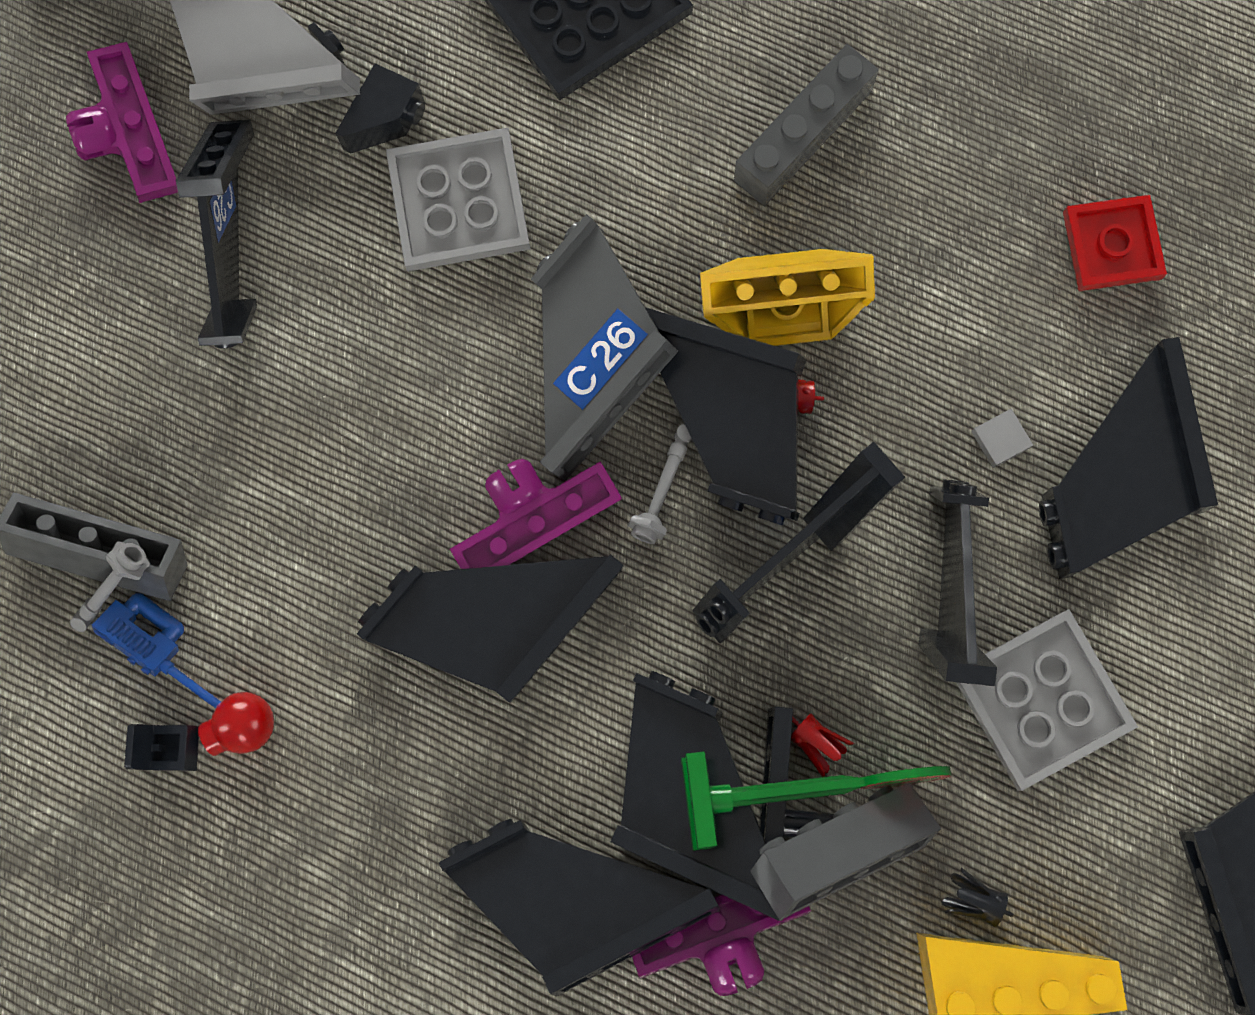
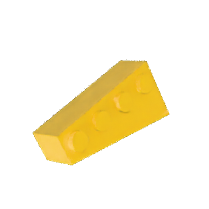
[916,933,1127,1015]

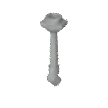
[627,424,692,544]
[70,541,150,632]

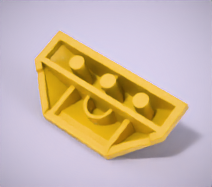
[700,249,875,346]

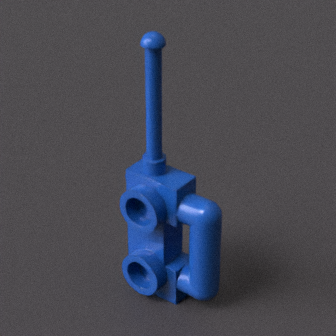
[92,593,221,708]

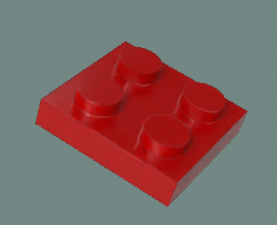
[1063,195,1167,291]

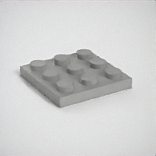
[386,127,531,272]
[956,609,1138,791]

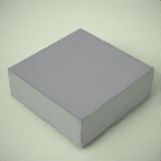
[971,409,1033,468]

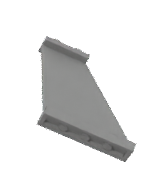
[170,0,360,115]

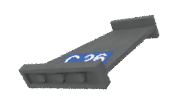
[531,214,678,481]

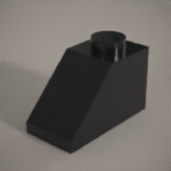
[335,63,425,154]

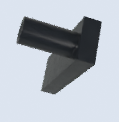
[759,706,834,844]

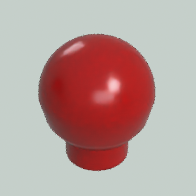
[198,692,274,756]

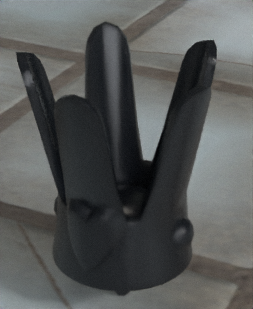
[941,868,1014,927]

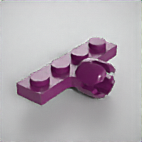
[66,42,178,203]
[450,459,622,569]
[632,895,811,996]

